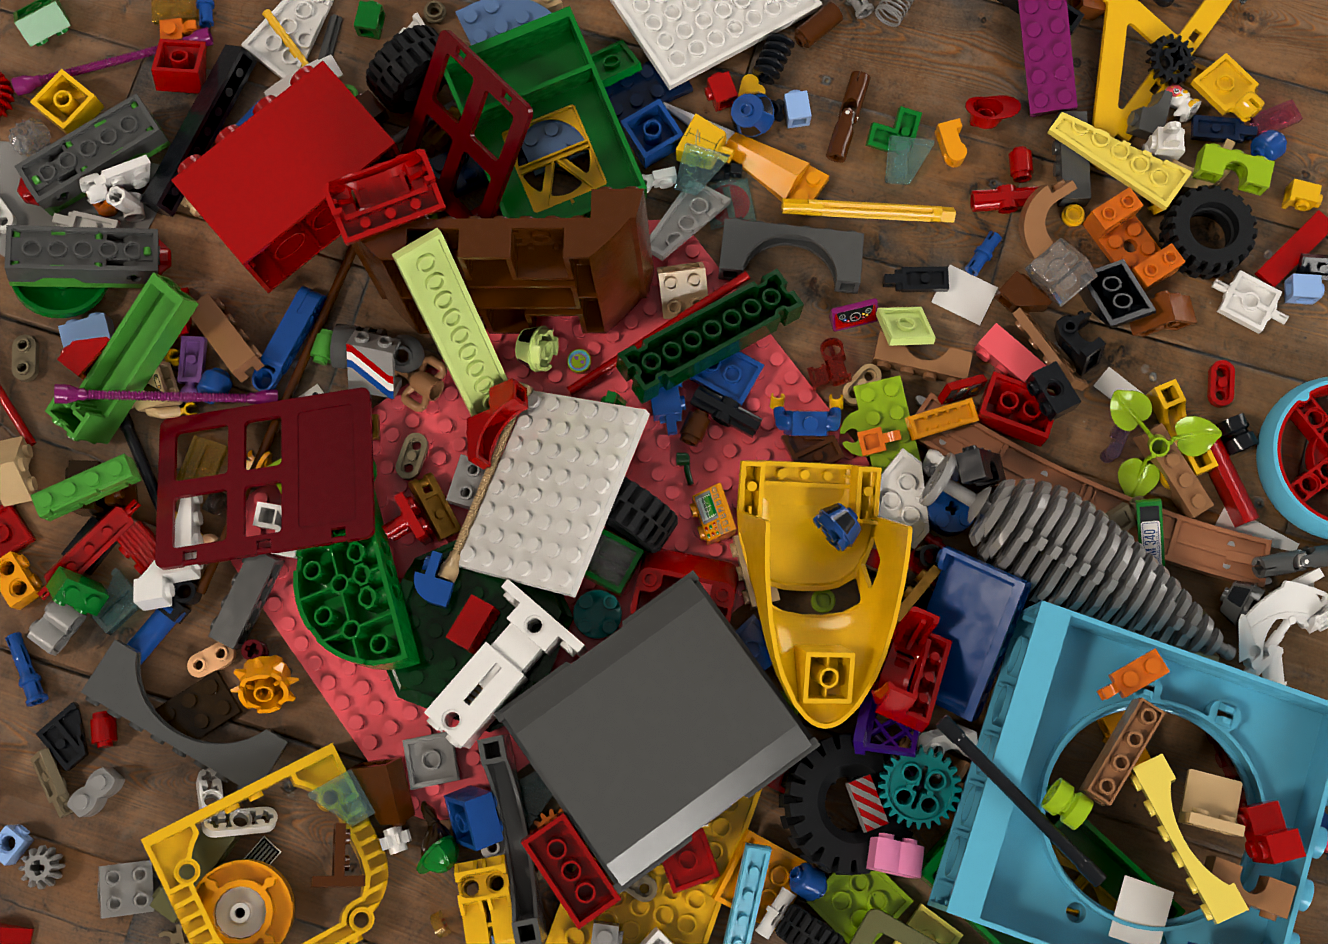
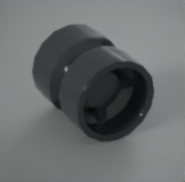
[1216,413,1259,456]

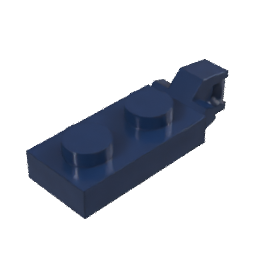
[1190,115,1258,144]

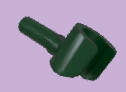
[676,453,694,485]

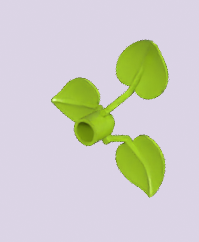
[1110,390,1222,498]

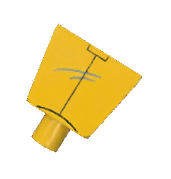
[676,113,735,169]

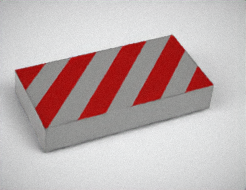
[845,774,889,833]

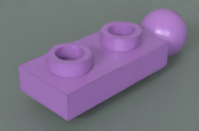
[177,336,208,403]

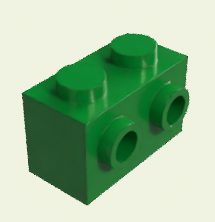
[46,566,110,616]

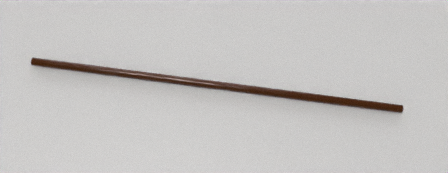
[196,244,356,595]

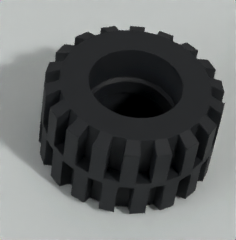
[775,904,845,944]

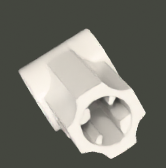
[106,186,146,222]

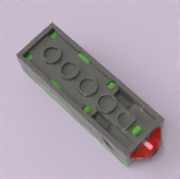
[15,93,171,216]
[5,225,172,288]

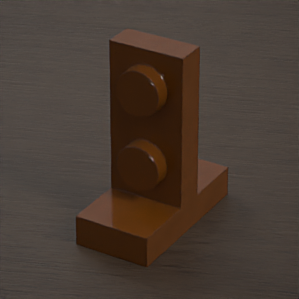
[310,823,365,888]

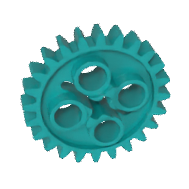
[878,745,962,830]

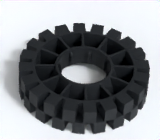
[779,734,918,875]

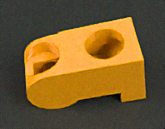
[935,118,967,168]

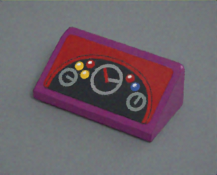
[829,298,878,332]

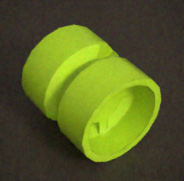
[1041,778,1094,830]

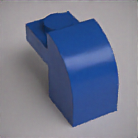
[414,551,455,609]

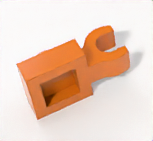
[159,18,201,40]
[857,427,902,456]

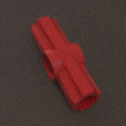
[970,184,1040,214]

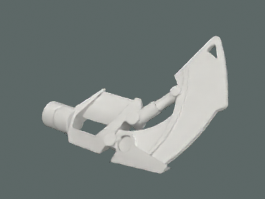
[1238,580,1328,686]

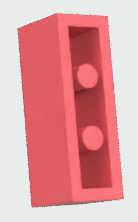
[974,323,1047,383]

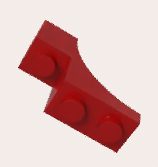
[466,378,528,470]

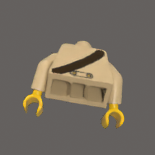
[131,348,198,419]

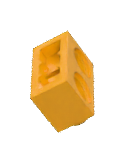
[0,551,43,610]

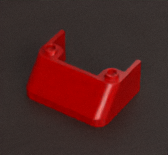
[630,549,738,623]

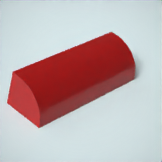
[1208,438,1260,528]

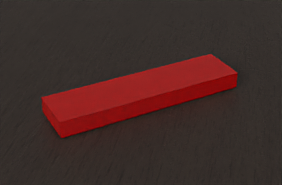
[1254,210,1328,287]

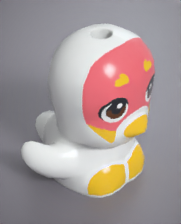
[1165,84,1202,122]

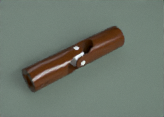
[826,71,871,163]

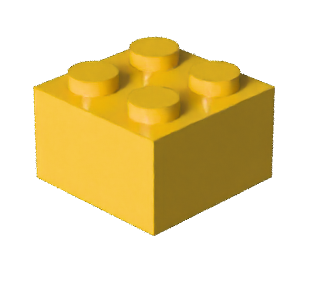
[30,69,105,134]

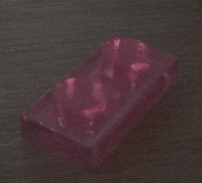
[1249,99,1303,136]

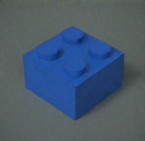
[620,98,684,169]
[444,785,504,851]

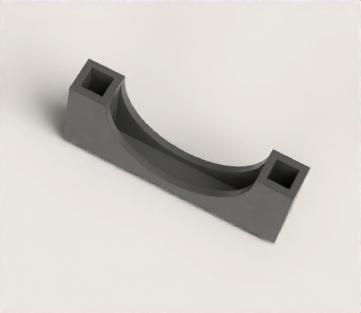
[718,218,864,294]

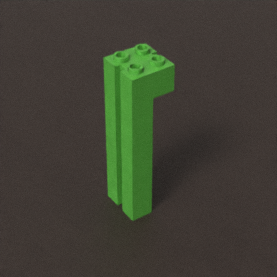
[45,273,199,444]

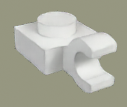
[642,166,677,193]

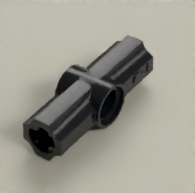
[690,385,763,438]

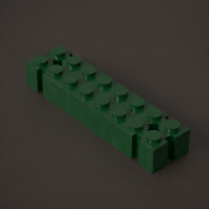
[616,269,804,404]

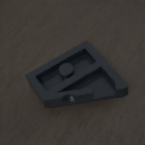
[36,702,89,771]

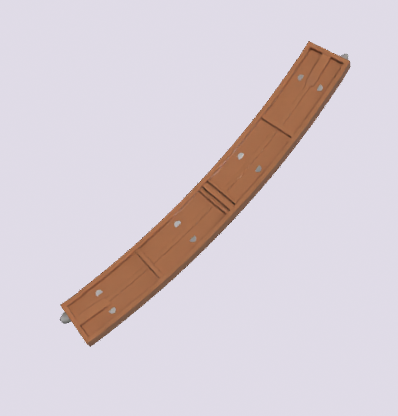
[915,392,1272,588]

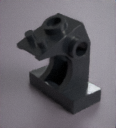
[1054,311,1106,376]

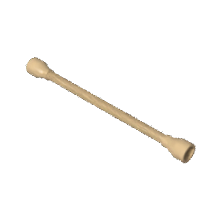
[436,382,534,584]

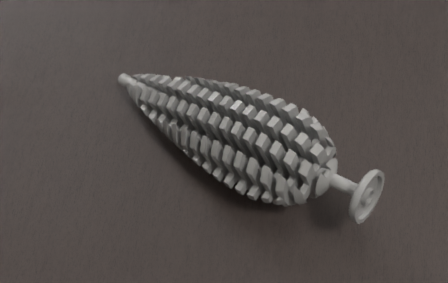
[919,452,1237,661]

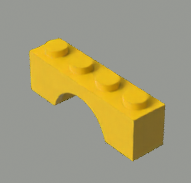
[1146,379,1219,476]

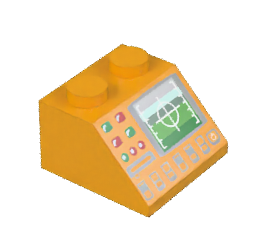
[689,483,736,545]

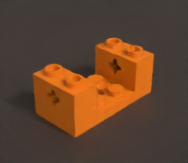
[1082,187,1186,292]

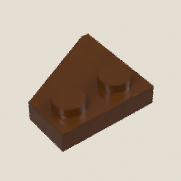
[781,435,845,463]

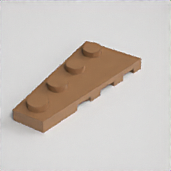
[1012,307,1090,391]

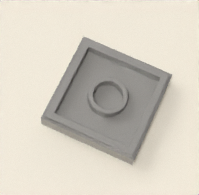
[402,732,461,790]

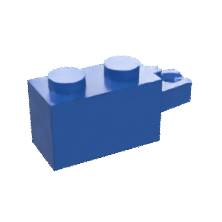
[651,383,686,436]

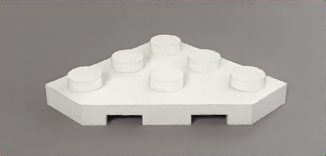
[878,448,930,549]

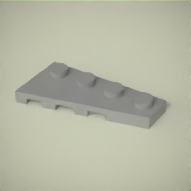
[650,178,731,261]

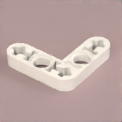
[196,768,278,838]

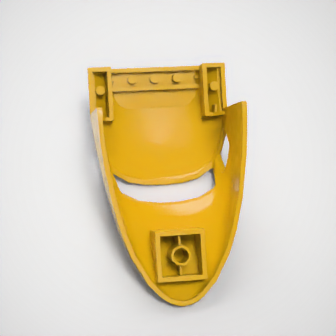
[737,460,913,729]

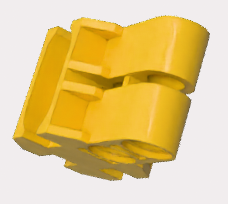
[454,854,515,944]

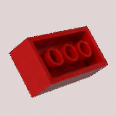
[521,811,621,930]

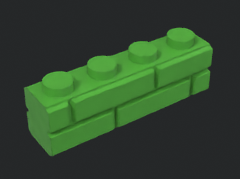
[31,454,142,521]

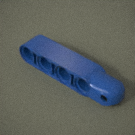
[252,285,326,391]

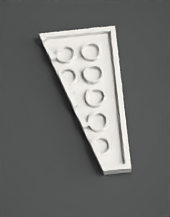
[241,0,334,79]

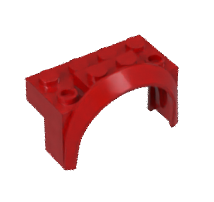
[321,149,446,246]
[870,606,952,732]

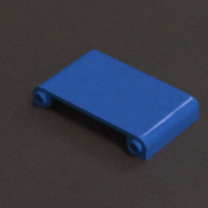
[907,546,1031,722]

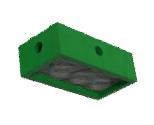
[584,529,644,597]

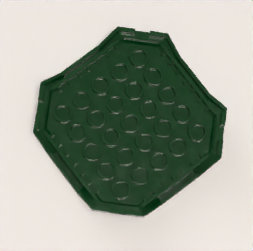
[387,540,574,733]

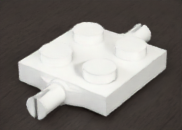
[1211,270,1289,334]

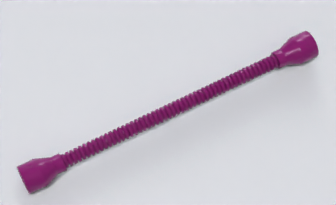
[12,27,214,96]
[54,384,278,404]

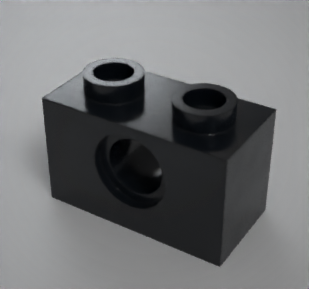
[1025,361,1081,422]

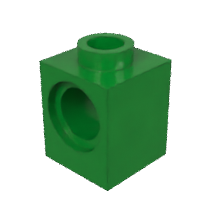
[354,1,386,40]

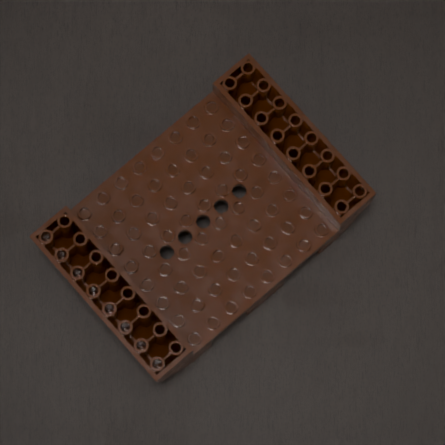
[351,186,654,334]

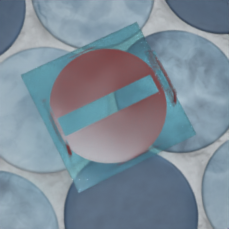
[707,178,756,230]

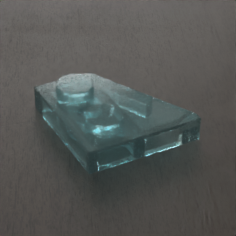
[307,769,375,827]

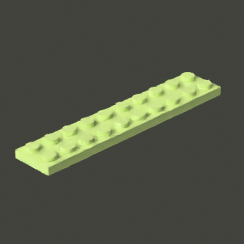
[392,228,508,417]

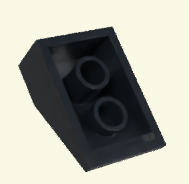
[1078,259,1156,329]

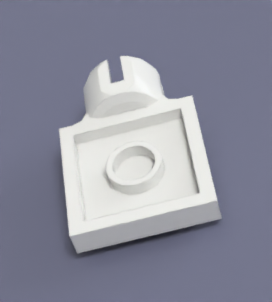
[79,155,151,204]

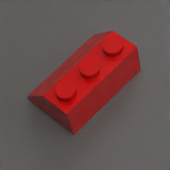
[977,371,1056,447]

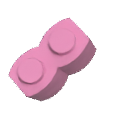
[866,833,925,879]

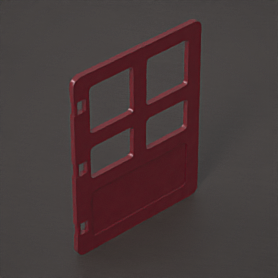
[155,387,375,570]

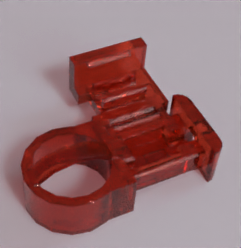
[807,337,852,391]

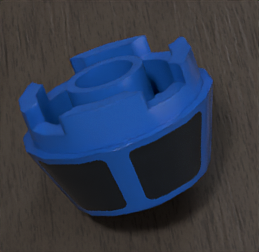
[731,92,775,137]
[813,503,861,552]

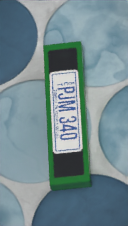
[1135,498,1165,566]

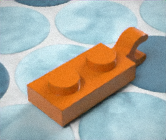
[1096,648,1170,701]

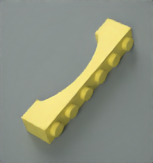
[1130,754,1249,925]

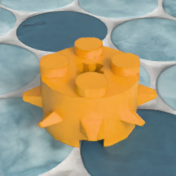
[231,655,299,713]

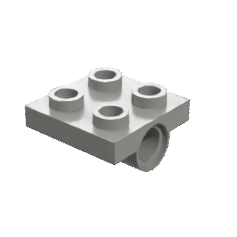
[97,860,154,919]

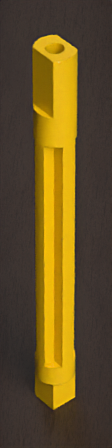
[781,198,956,223]

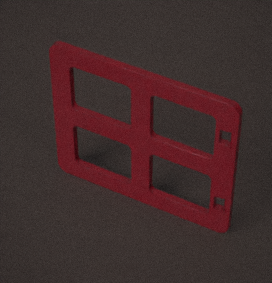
[400,30,533,219]

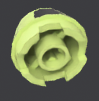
[515,326,559,372]

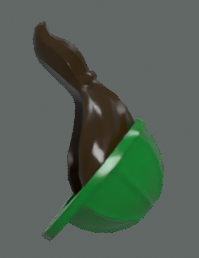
[416,801,459,874]

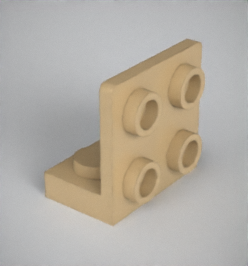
[656,262,708,319]
[1178,769,1245,837]

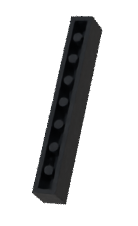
[140,44,258,217]

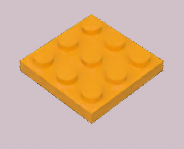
[711,829,806,933]

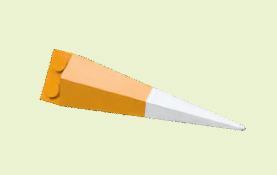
[663,102,829,216]

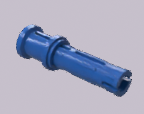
[5,632,49,707]

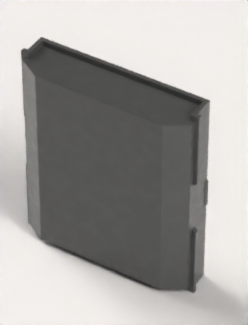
[494,570,820,894]

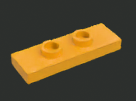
[905,398,979,441]

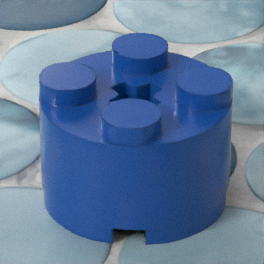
[927,491,975,537]

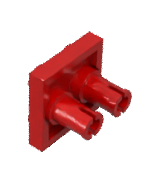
[382,492,434,546]

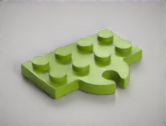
[840,375,921,474]

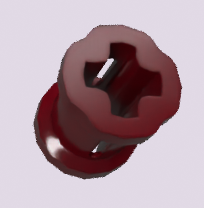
[241,639,269,660]

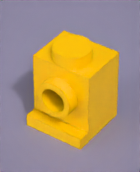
[1281,178,1323,211]

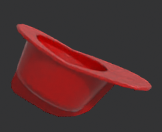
[965,95,1021,129]

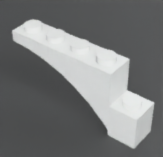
[133,495,204,611]

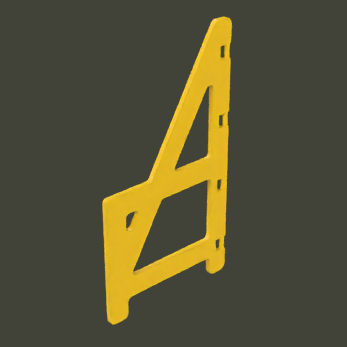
[1089,0,1232,171]

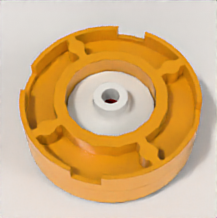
[195,859,295,944]

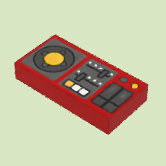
[937,374,988,405]

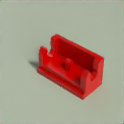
[446,594,501,655]

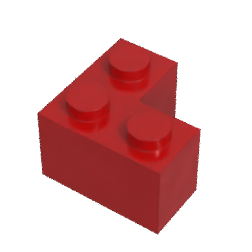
[1237,800,1306,864]

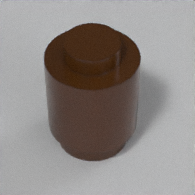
[680,409,711,447]

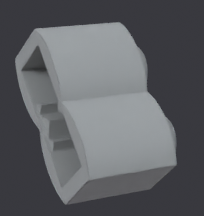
[27,600,87,656]
[67,767,125,817]

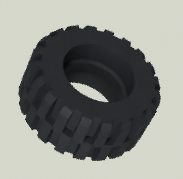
[366,25,447,114]
[1159,185,1258,280]
[605,477,678,554]

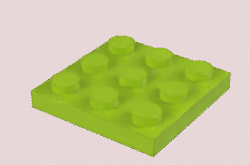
[806,871,913,944]

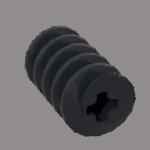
[752,33,795,85]

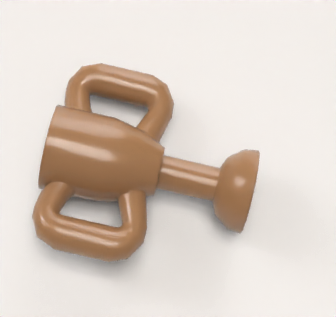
[395,355,447,412]

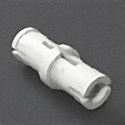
[755,887,796,940]

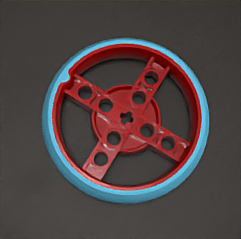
[1256,377,1328,540]

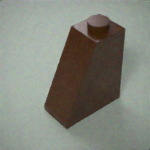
[347,757,415,827]

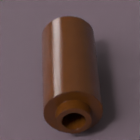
[794,2,843,48]

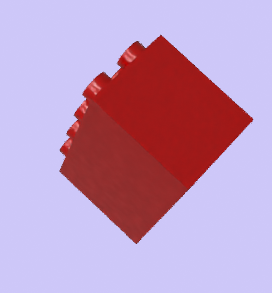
[171,61,400,294]

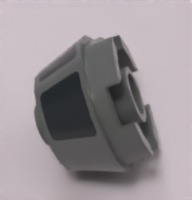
[1220,580,1266,626]

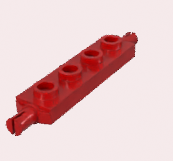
[37,499,141,600]

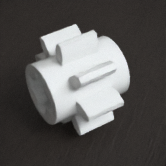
[379,826,412,855]

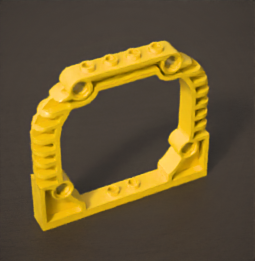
[141,743,388,944]

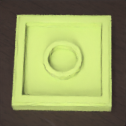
[876,307,936,346]

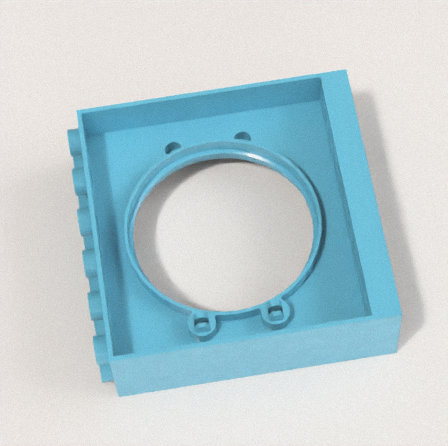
[927,600,1328,944]

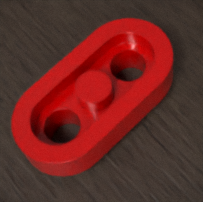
[1207,360,1235,408]

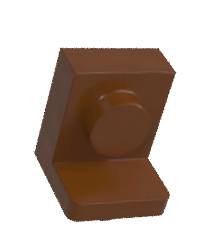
[104,483,138,508]

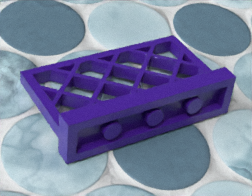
[853,665,920,758]

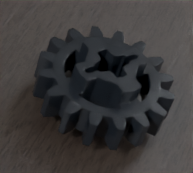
[1145,34,1196,86]

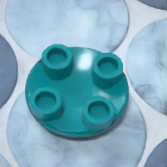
[573,590,622,639]

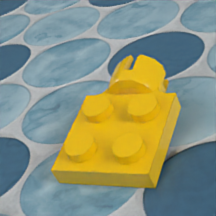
[1190,53,1265,123]

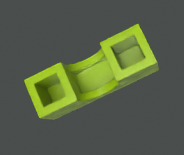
[1192,143,1275,196]

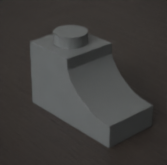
[1126,90,1173,141]

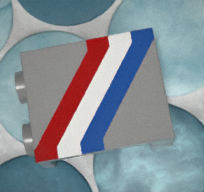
[346,330,402,399]

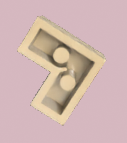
[0,436,38,507]

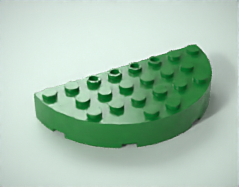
[293,489,420,670]

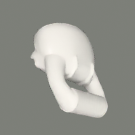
[922,449,960,481]

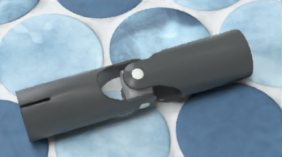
[1251,544,1328,579]

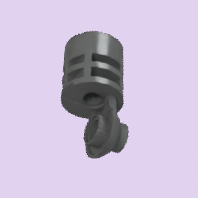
[330,324,424,373]

